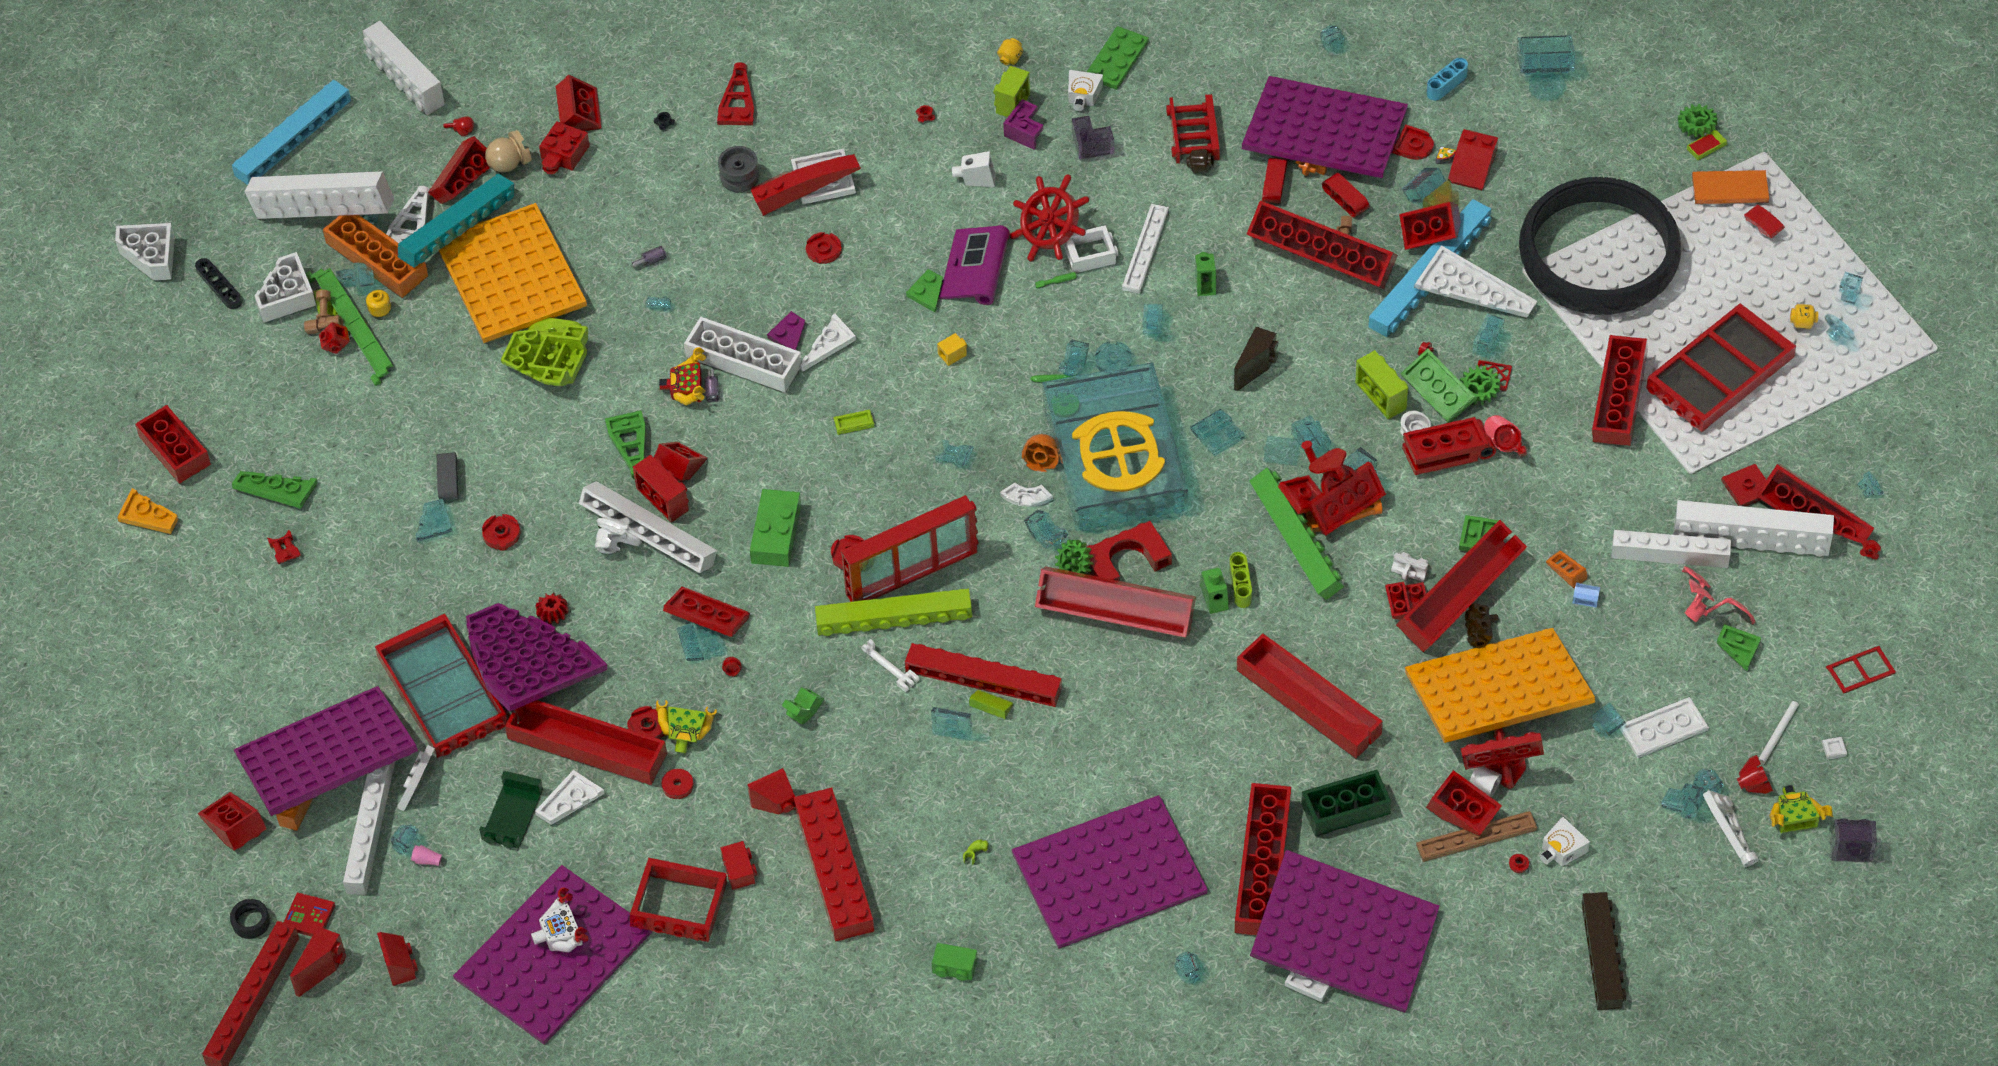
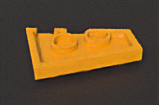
[117,488,178,534]

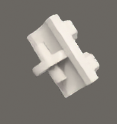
[1391,552,1428,582]

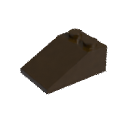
[1234,327,1278,391]

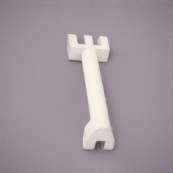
[861,639,920,692]

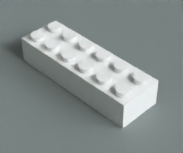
[363,21,445,115]
[684,317,802,393]

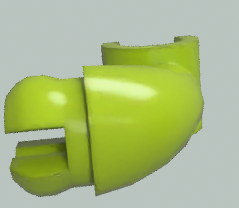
[963,839,989,865]

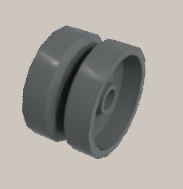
[718,146,759,192]

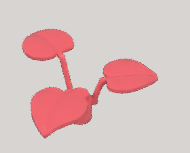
[1682,566,1755,624]

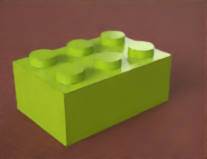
[1355,350,1409,420]

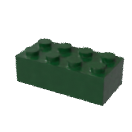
[1301,770,1391,836]

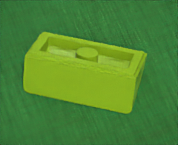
[969,690,1013,719]

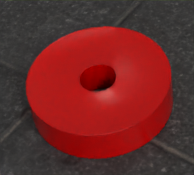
[661,769,694,799]

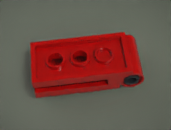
[1402,417,1496,475]

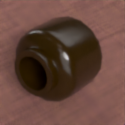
[1186,149,1214,173]

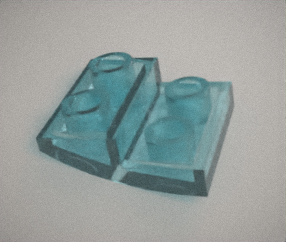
[1190,409,1245,456]
[676,623,726,661]

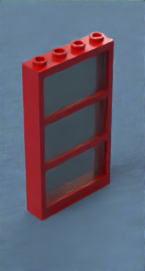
[1646,303,1796,432]

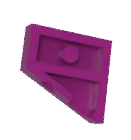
[767,311,806,350]

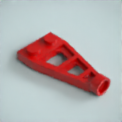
[717,62,755,125]

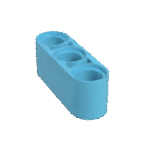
[1427,58,1468,101]

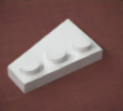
[535,770,605,825]

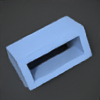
[1573,583,1600,608]

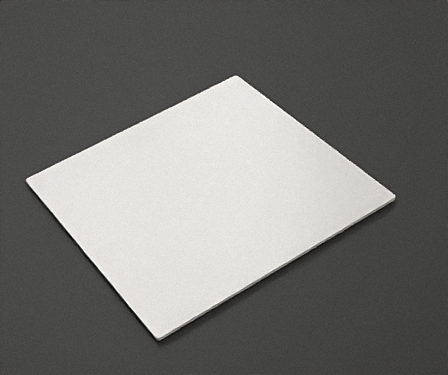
[1523,152,1938,474]

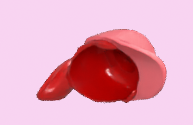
[1484,415,1528,457]

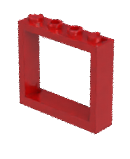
[630,857,727,942]

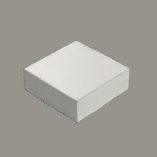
[1822,737,1847,760]

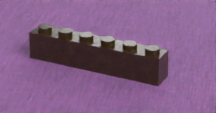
[1581,892,1626,1010]

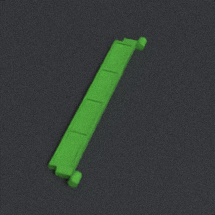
[306,268,393,386]

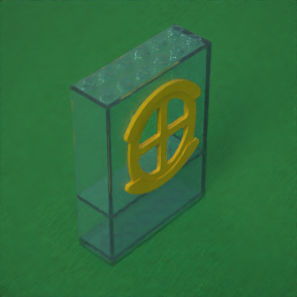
[1042,362,1188,531]

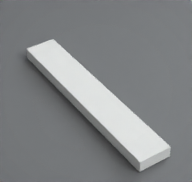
[1122,204,1169,294]

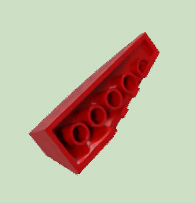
[751,154,861,216]
[1756,464,1875,543]

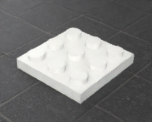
[791,148,856,204]

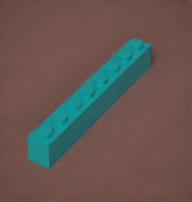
[398,173,514,268]

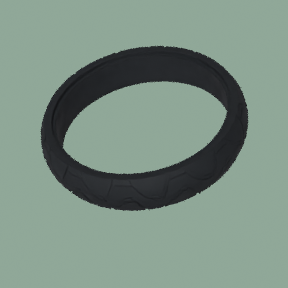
[1519,177,1681,315]

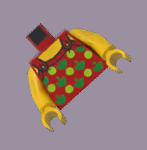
[659,347,706,405]

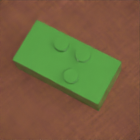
[750,489,801,567]

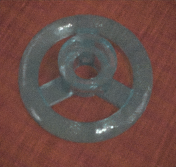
[1825,314,1855,341]

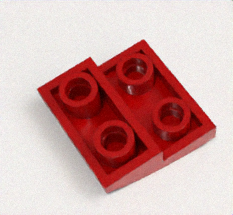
[1385,581,1426,620]

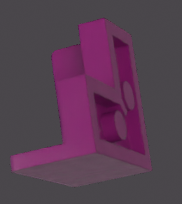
[1003,99,1044,150]

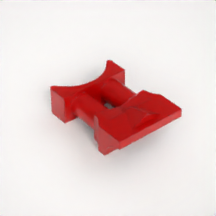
[267,530,301,564]

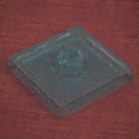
[931,707,973,741]

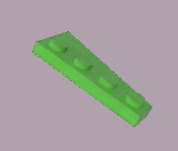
[232,471,318,509]

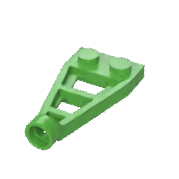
[605,410,646,480]

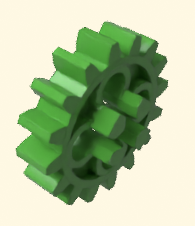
[1055,540,1093,574]

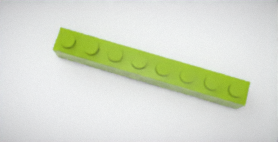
[815,588,972,636]

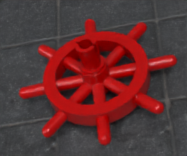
[1010,174,1089,261]

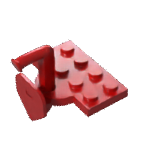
[1301,441,1386,536]
[1461,728,1544,789]

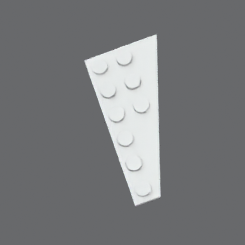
[1413,245,1537,318]

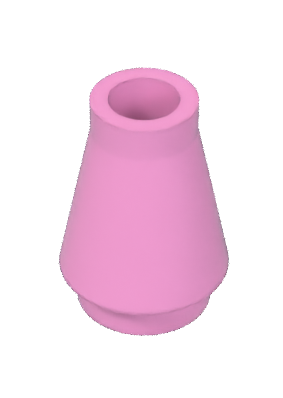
[411,845,442,866]

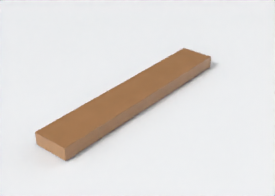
[1416,811,1537,862]

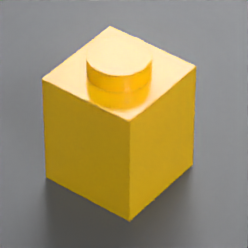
[937,333,967,366]

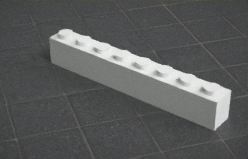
[579,481,717,573]
[343,761,395,895]

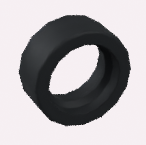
[230,899,270,939]

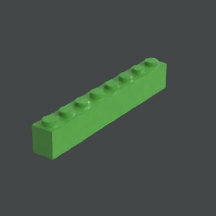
[1249,467,1345,600]

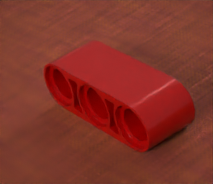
[1262,158,1287,204]
[1322,173,1370,218]

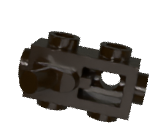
[1465,603,1499,647]

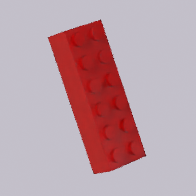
[1592,335,1648,446]

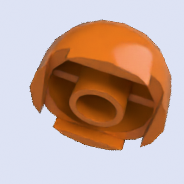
[1022,434,1060,472]

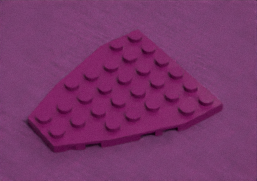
[466,603,607,712]

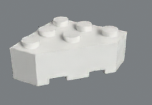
[115,223,175,280]
[255,252,316,323]

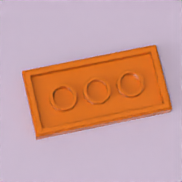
[1692,170,1769,204]

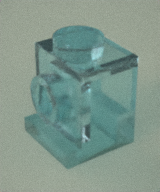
[1839,272,1863,305]

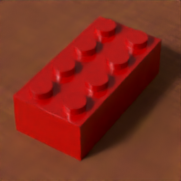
[135,405,211,484]

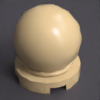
[485,130,532,173]

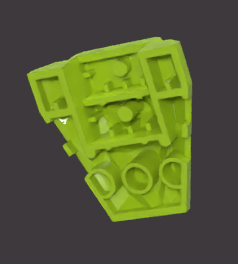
[500,324,588,386]

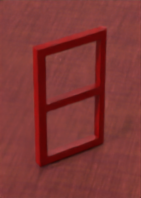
[1826,646,1896,694]

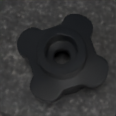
[654,112,675,130]

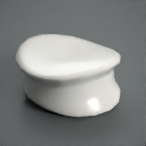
[1400,411,1431,436]

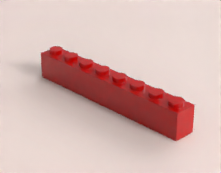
[905,643,1062,707]
[202,921,299,1066]

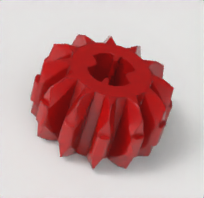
[535,592,568,625]

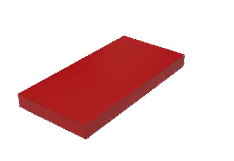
[663,586,750,637]

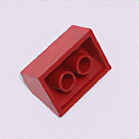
[555,75,602,131]
[1399,202,1461,250]

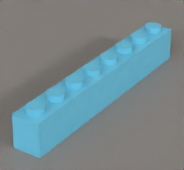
[232,80,351,185]

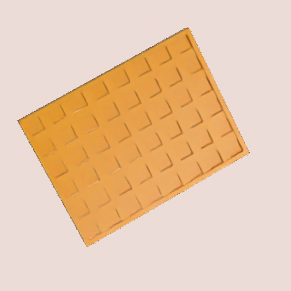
[438,203,587,343]
[1405,628,1595,743]

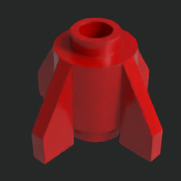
[1737,755,1773,794]

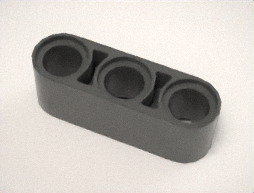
[436,452,459,501]

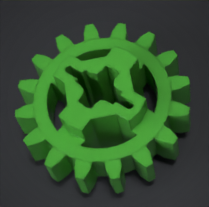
[1678,104,1717,138]
[1460,365,1500,405]

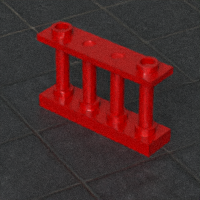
[1166,94,1220,164]

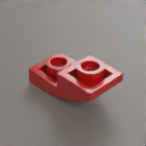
[1744,204,1785,238]

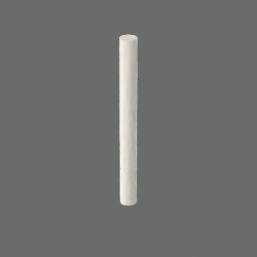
[1759,701,1799,765]

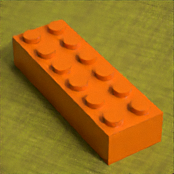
[323,215,428,298]

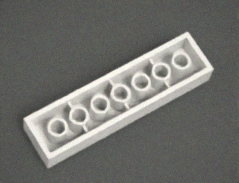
[244,171,394,219]
[1673,500,1834,557]

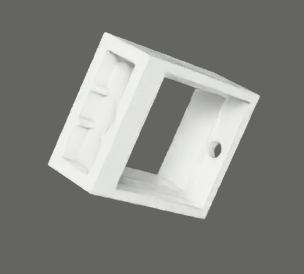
[1064,225,1118,273]

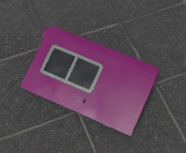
[939,225,1010,305]

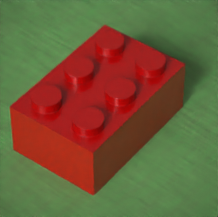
[633,455,689,523]

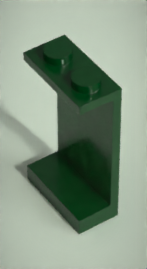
[479,771,543,848]

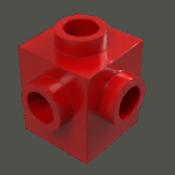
[319,322,350,354]

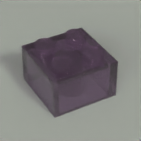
[1830,818,1877,862]

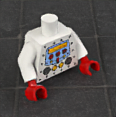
[531,887,589,952]

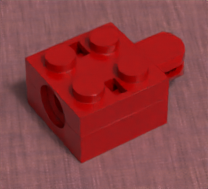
[539,121,590,174]

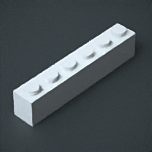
[1611,530,1731,568]

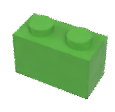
[932,943,978,981]

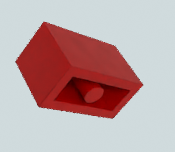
[720,841,757,890]

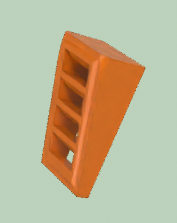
[1546,550,1588,588]

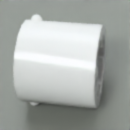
[1469,766,1502,797]

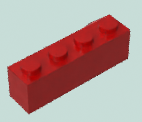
[428,136,490,204]

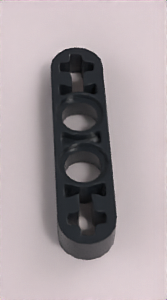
[195,258,242,309]

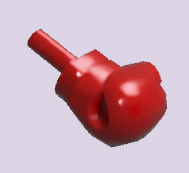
[443,116,474,136]

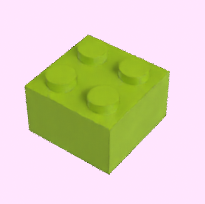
[993,66,1030,117]

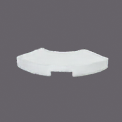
[1000,483,1053,507]

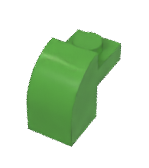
[782,687,824,724]

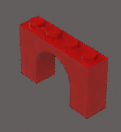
[1086,521,1172,581]

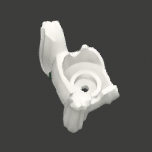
[595,517,642,554]

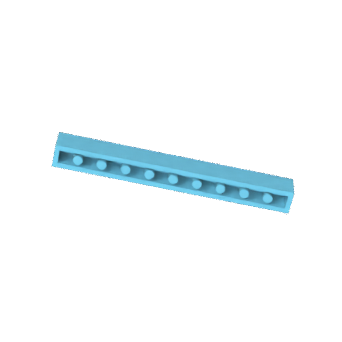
[1368,199,1492,337]

